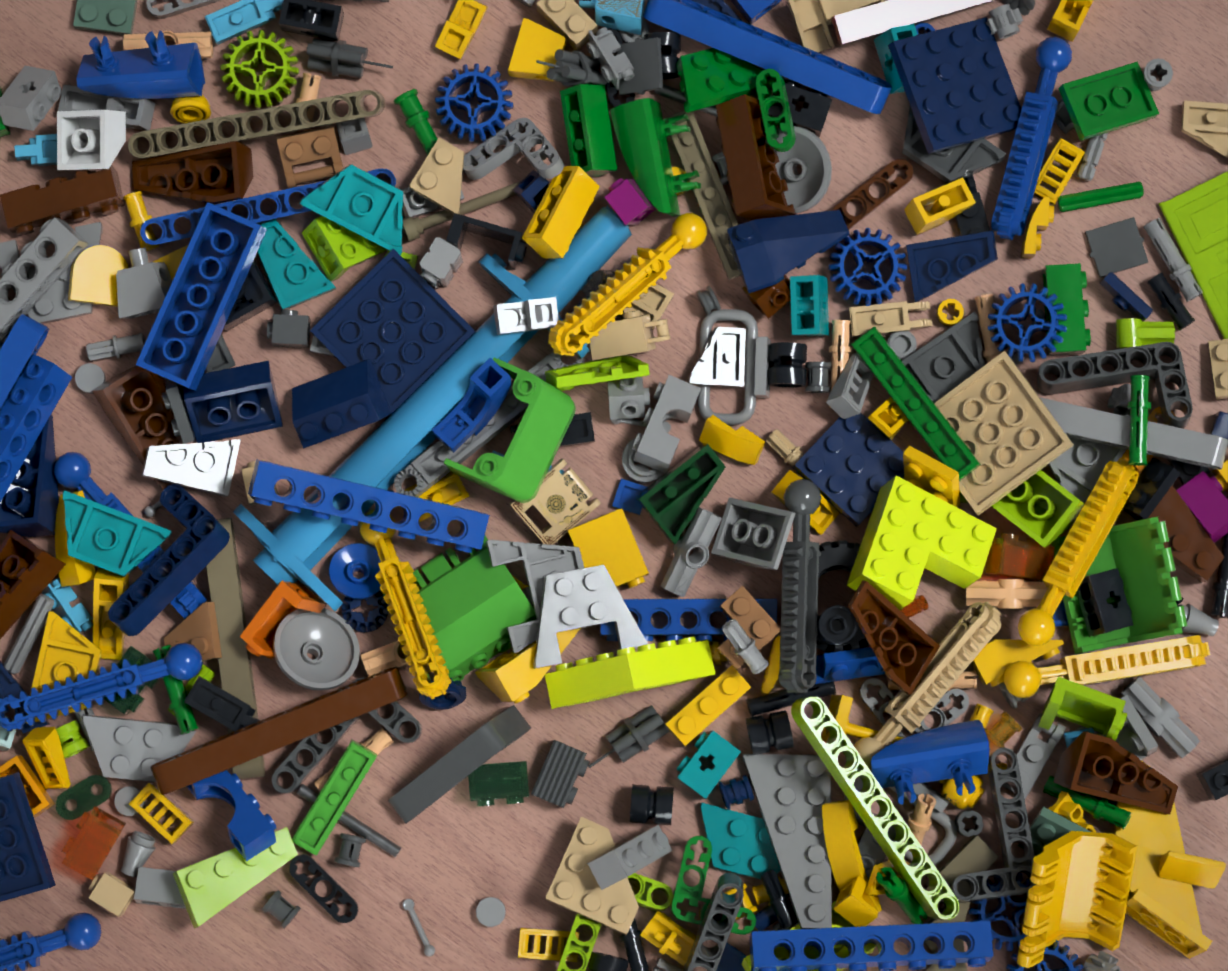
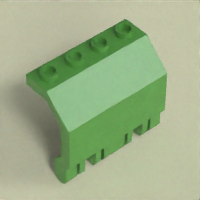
[382,536,536,681]

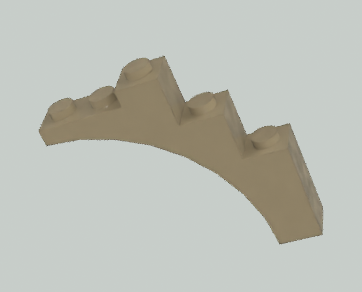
[922,835,999,971]

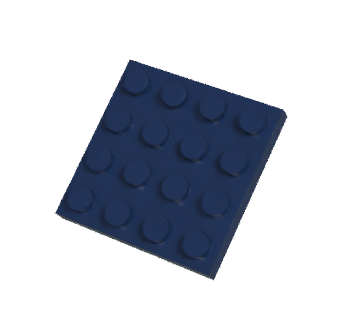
[888,17,1022,154]
[310,249,476,413]
[0,772,56,902]

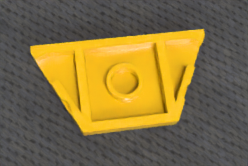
[26,611,102,723]

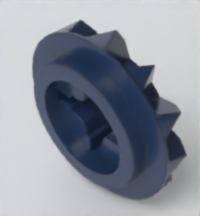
[342,591,389,633]
[419,677,466,710]

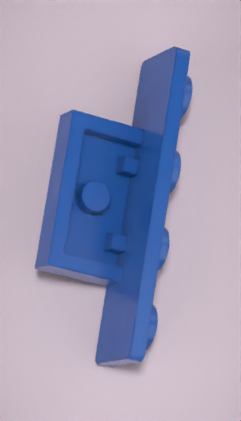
[815,647,886,684]

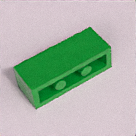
[560,84,617,177]
[1042,263,1091,356]

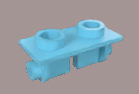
[42,578,93,633]

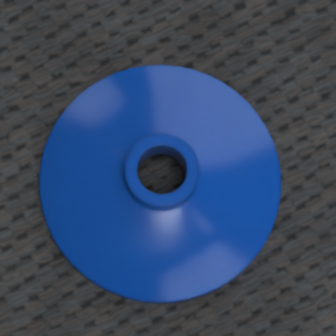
[329,543,381,599]

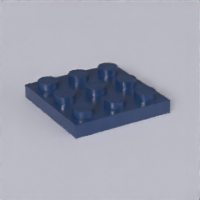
[792,412,904,527]

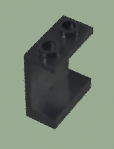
[446,213,527,269]

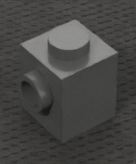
[267,310,311,348]

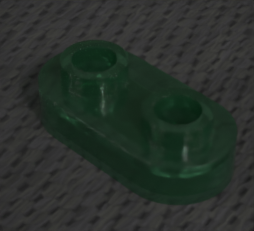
[56,775,112,820]

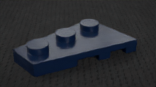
[906,231,998,302]

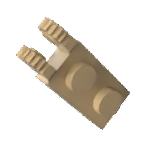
[848,301,933,338]

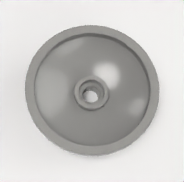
[775,126,832,213]
[273,608,360,690]

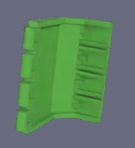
[1051,517,1188,654]

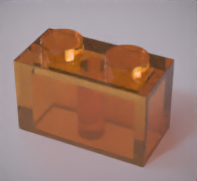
[985,533,1054,582]
[61,806,126,881]

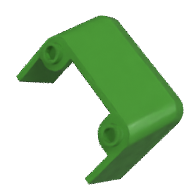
[444,357,576,503]

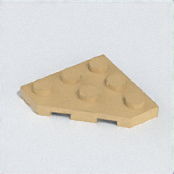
[545,817,639,935]

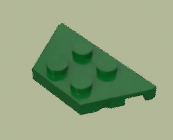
[676,48,775,113]

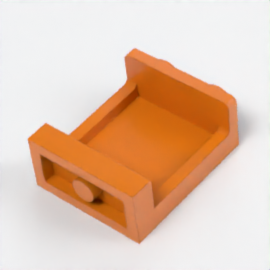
[240,580,326,659]

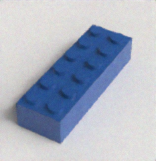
[136,202,267,391]

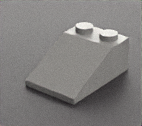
[711,497,796,570]

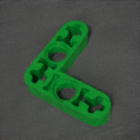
[671,836,756,935]

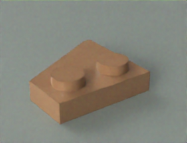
[164,602,222,662]

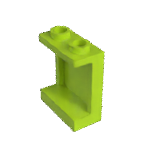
[1038,676,1127,741]

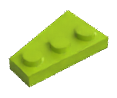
[545,355,650,391]

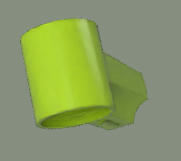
[1116,318,1175,349]

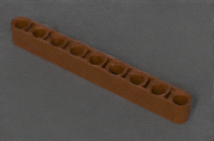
[150,667,408,795]

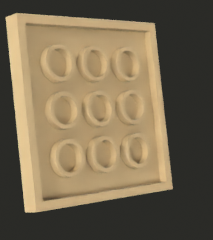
[924,351,1074,515]

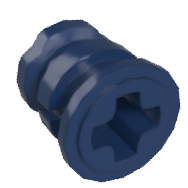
[718,775,754,810]

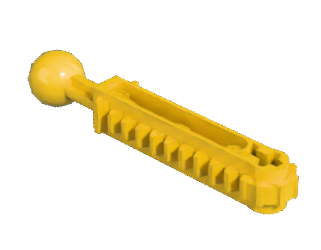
[548,213,707,357]
[1018,458,1139,646]
[360,509,452,699]
[1004,635,1210,698]

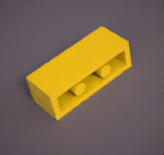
[522,166,600,258]
[665,665,751,747]

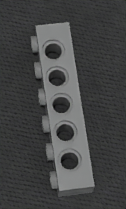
[0,217,88,344]

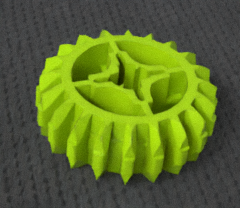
[220,30,299,109]

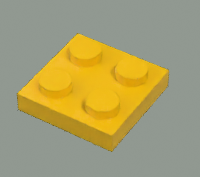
[903,445,960,508]

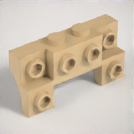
[787,0,888,53]

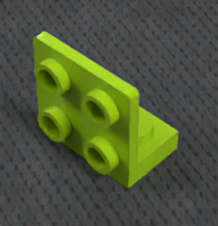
[302,216,387,282]

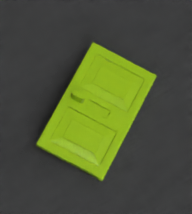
[1159,171,1228,339]

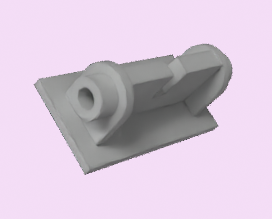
[586,27,635,90]

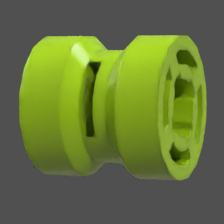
[56,720,90,759]

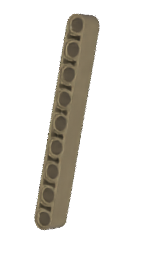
[128,90,385,158]
[206,518,265,780]

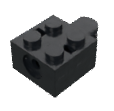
[224,260,278,331]

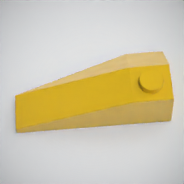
[475,628,581,704]

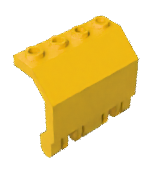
[1017,831,1137,968]

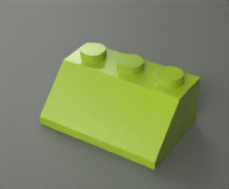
[992,470,1085,548]

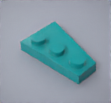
[257,219,336,310]

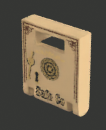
[509,458,601,545]

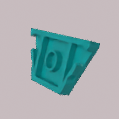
[300,164,403,255]
[63,490,172,577]
[700,803,780,879]

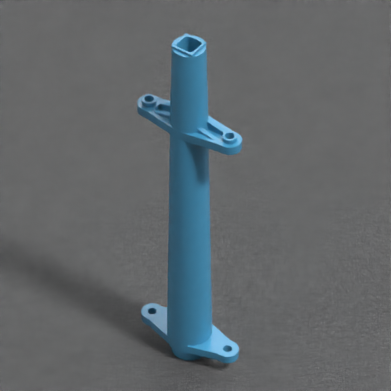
[233,206,632,611]

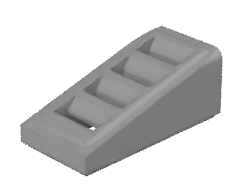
[826,353,874,419]

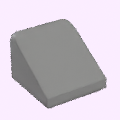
[336,118,373,155]

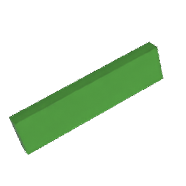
[292,740,377,856]

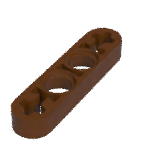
[830,159,913,230]

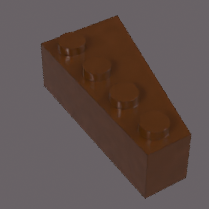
[716,94,796,220]

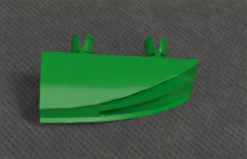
[610,98,701,218]

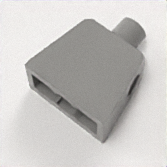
[116,248,172,319]

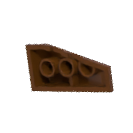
[132,141,254,204]
[92,365,179,490]
[848,580,940,695]
[1054,731,1178,814]

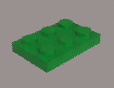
[1058,61,1159,141]

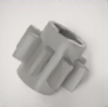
[986,4,1024,40]
[1108,384,1140,417]
[1083,950,1120,971]

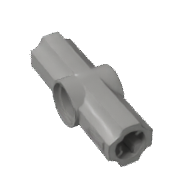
[660,507,722,597]
[1120,676,1200,758]

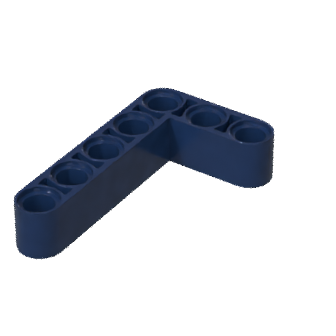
[108,484,230,636]

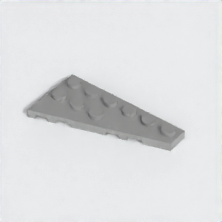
[742,754,832,929]

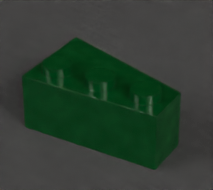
[635,443,726,545]

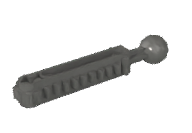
[778,479,821,694]

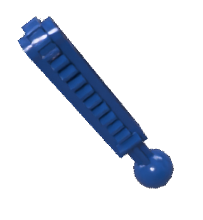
[991,37,1072,240]
[54,452,207,619]
[0,643,203,731]
[0,912,102,971]

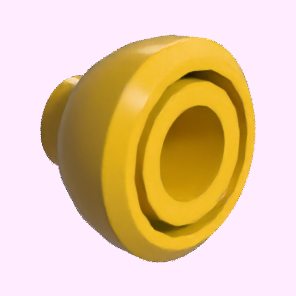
[170,94,211,124]

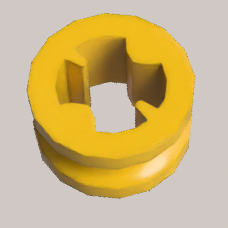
[937,299,964,326]

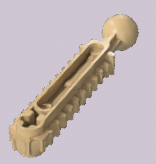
[854,602,1002,771]

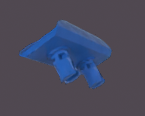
[76,30,205,99]
[871,720,990,805]

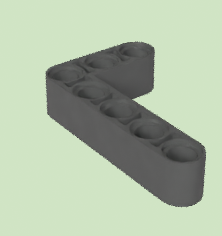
[1037,342,1193,429]
[272,677,422,793]
[388,705,531,824]
[949,747,1036,903]
[683,873,744,971]

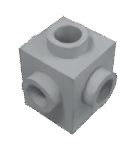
[607,377,650,420]

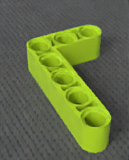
[557,873,673,971]

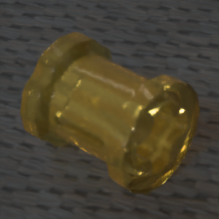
[985,711,1022,748]

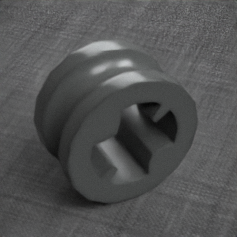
[696,286,721,315]

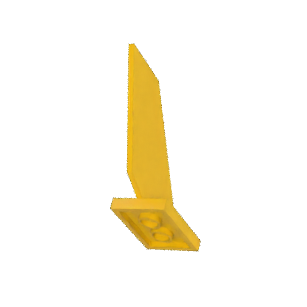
[1114,760,1213,959]

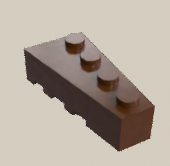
[0,165,125,235]
[0,530,66,639]

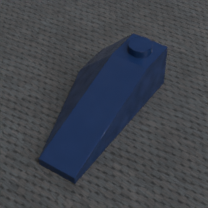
[727,210,850,293]
[0,415,59,538]

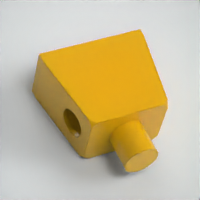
[508,18,566,81]

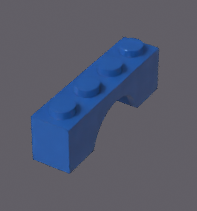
[186,770,277,861]

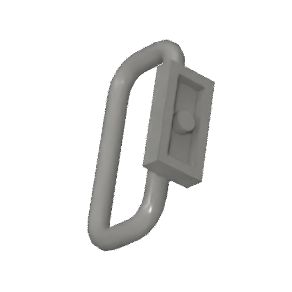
[698,309,771,425]
[844,777,957,865]

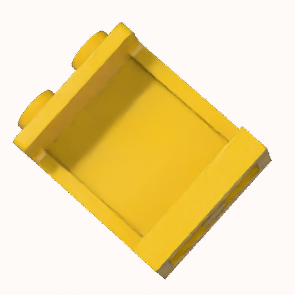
[568,508,649,588]

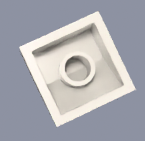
[57,110,126,171]

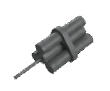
[307,38,393,78]
[536,49,607,87]
[588,705,670,768]

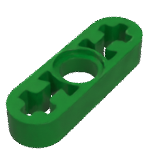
[756,69,796,152]

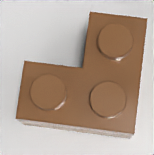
[717,586,781,670]

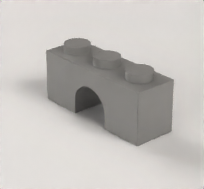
[632,375,701,474]
[587,824,672,890]

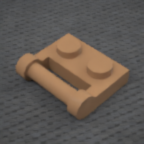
[277,125,344,189]

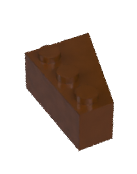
[1138,485,1224,583]

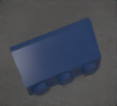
[292,359,391,449]
[183,360,283,443]

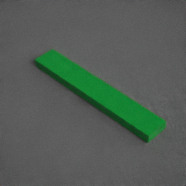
[851,327,981,482]

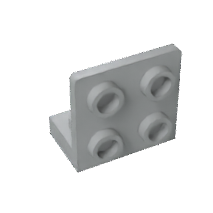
[1077,695,1158,760]

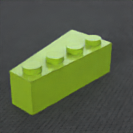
[173,827,298,929]

